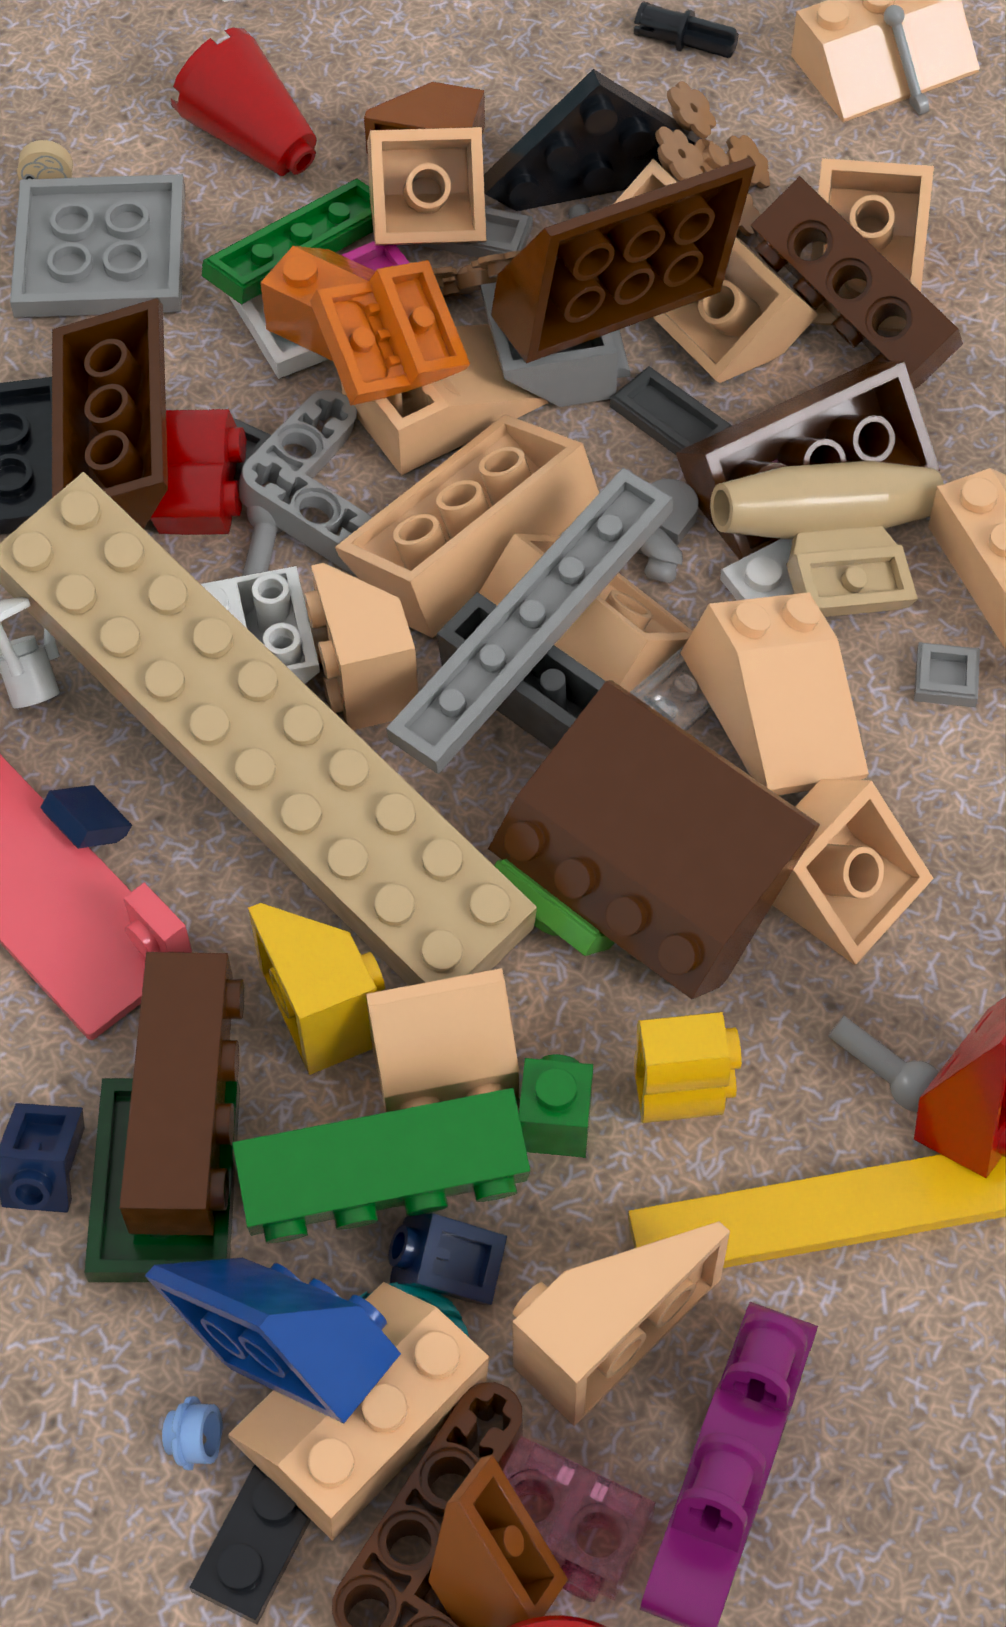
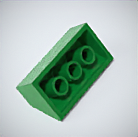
[232,1088,530,1244]

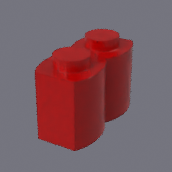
[150,409,246,535]

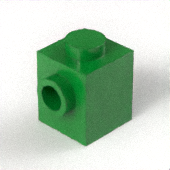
[519,1054,593,1158]

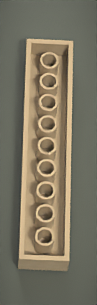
[0,472,537,986]

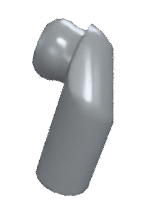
[636,528,683,583]

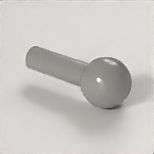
[242,495,291,576]
[828,1015,939,1112]

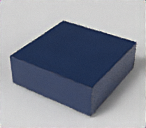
[40,785,132,849]

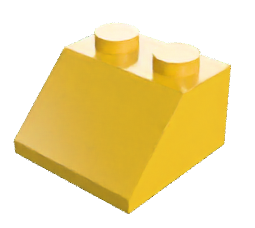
[248,903,385,1075]

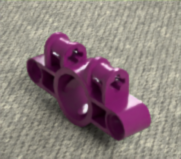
[640,1302,818,1627]

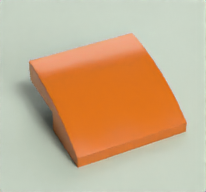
[310,260,470,406]

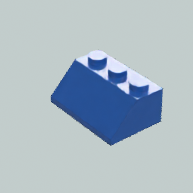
[145,1257,401,1424]

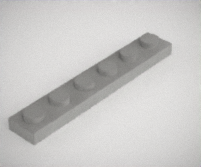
[386,467,673,774]

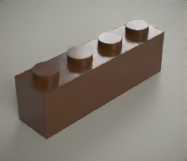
[120,952,244,1236]

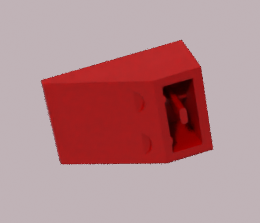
[914,996,1006,1178]

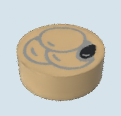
[17,140,73,181]

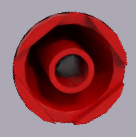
[171,27,317,176]

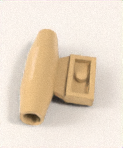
[710,461,944,617]

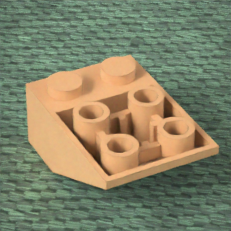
[341,324,548,476]

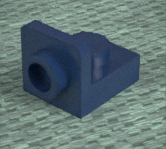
[0,1103,85,1213]
[388,1213,507,1305]

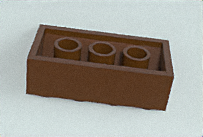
[52,298,168,529]
[675,361,940,560]

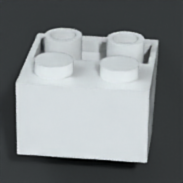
[201,566,320,684]

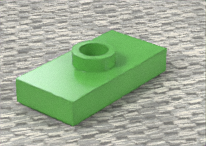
[494,859,615,956]

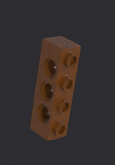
[751,176,963,390]

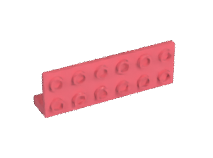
[0,754,192,1040]

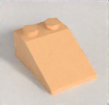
[811,158,934,332]
[680,592,869,795]
[512,1221,730,1426]

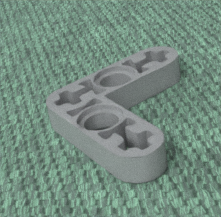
[239,390,372,576]

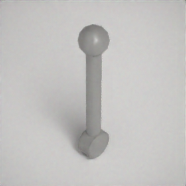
[884,5,929,116]

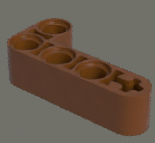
[332,1382,523,1627]

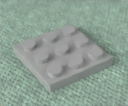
[10,174,186,318]

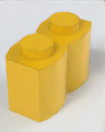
[634,1012,742,1123]

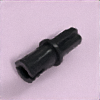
[634,1,739,58]

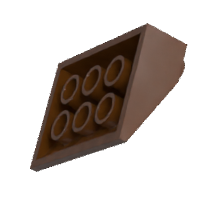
[491,157,756,364]
[488,680,820,999]

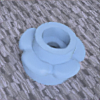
[162,1396,223,1470]

